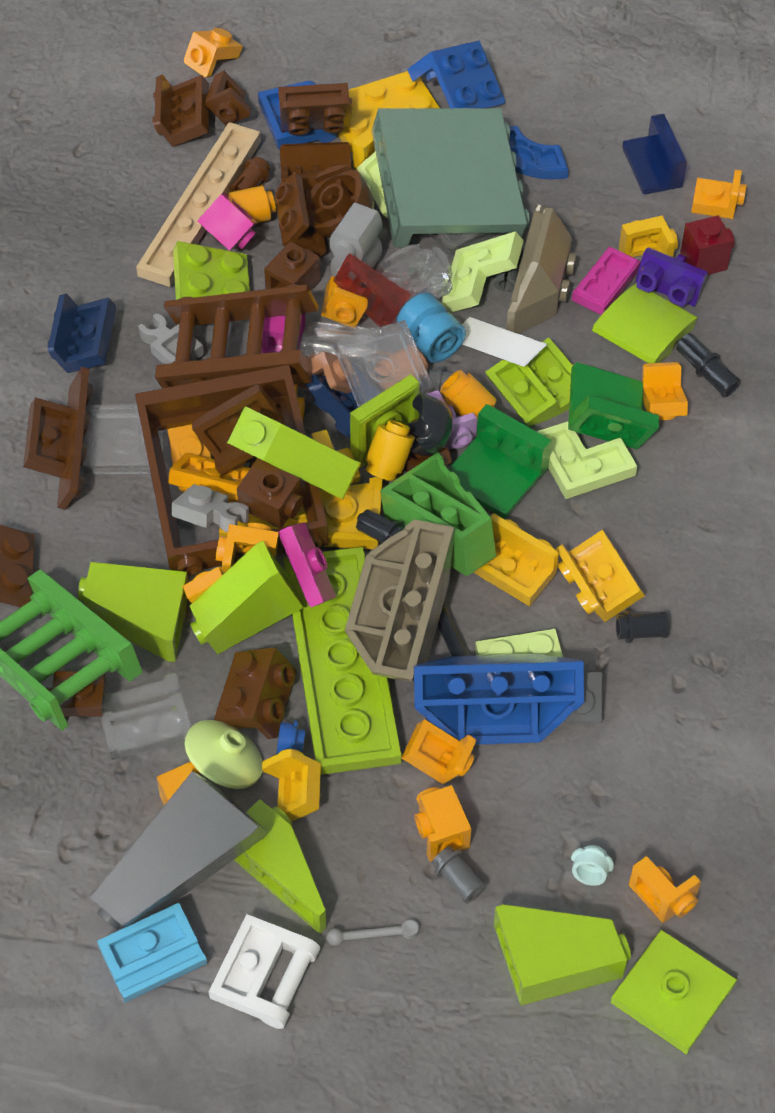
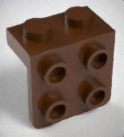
[278,83,353,135]

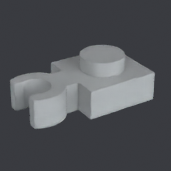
[138,313,204,364]
[172,484,249,532]

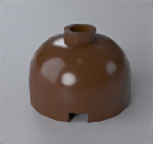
[304,164,375,238]

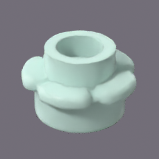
[571,845,614,886]

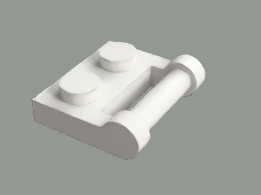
[209,914,320,1029]

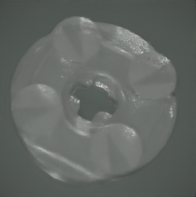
[378,244,453,310]

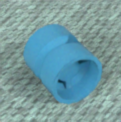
[396,292,466,363]

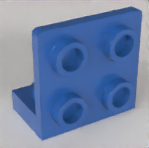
[407,40,505,108]

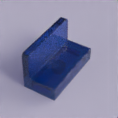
[622,114,687,195]

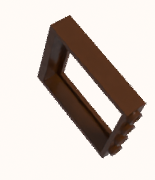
[135,365,328,576]

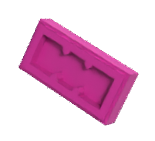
[572,246,641,315]
[279,522,336,607]

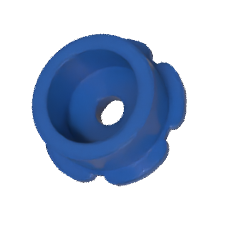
[276,719,305,755]

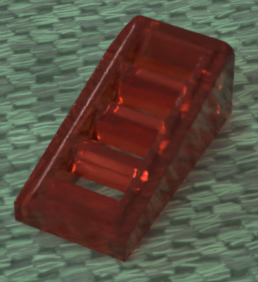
[333,253,411,331]

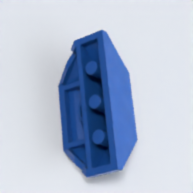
[413,654,584,745]

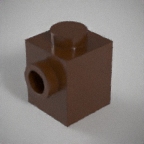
[264,241,321,291]
[236,458,303,528]

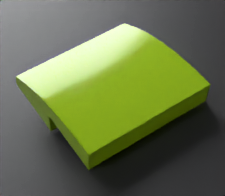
[592,283,698,363]
[485,337,573,427]

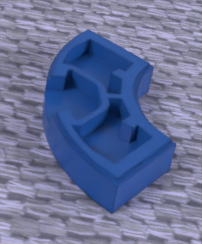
[509,126,569,179]

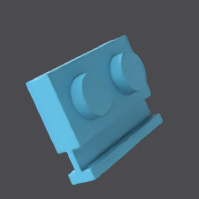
[97,903,207,1003]

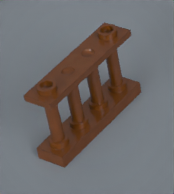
[155,284,319,389]

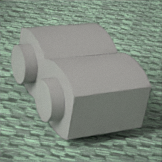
[330,202,382,287]

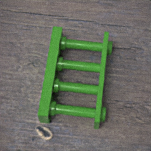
[0,569,143,731]

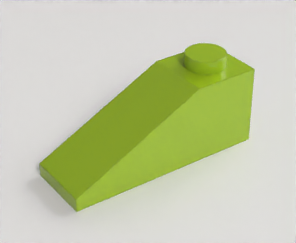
[227,406,361,500]
[234,799,326,934]

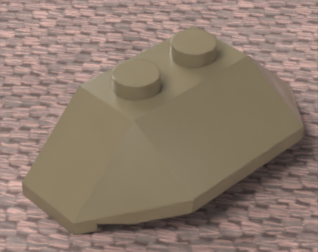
[506,204,577,334]
[345,519,455,683]

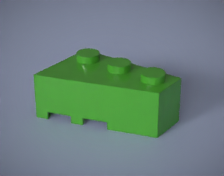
[380,452,496,576]

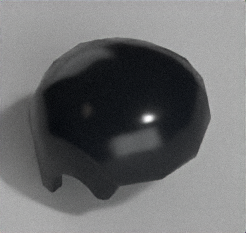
[408,393,453,456]

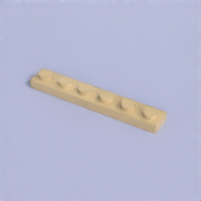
[136,122,261,287]

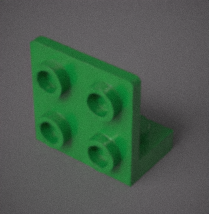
[568,362,659,450]
[448,404,552,518]

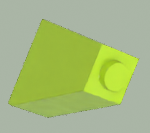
[190,541,304,654]
[78,562,189,662]
[493,905,631,1006]

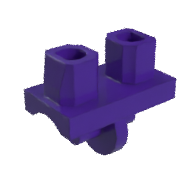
[635,247,708,307]

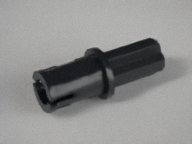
[676,333,741,398]
[356,509,405,543]

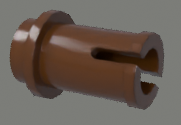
[229,157,270,192]

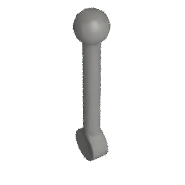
[326,919,419,946]

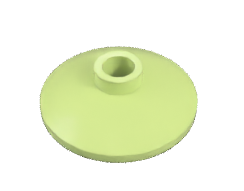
[185,720,263,789]

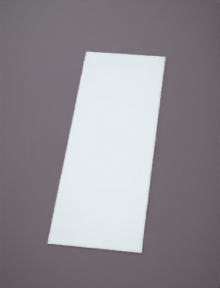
[462,317,547,367]

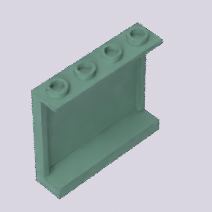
[372,108,530,247]

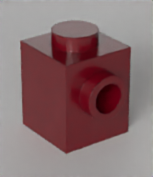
[680,215,735,275]

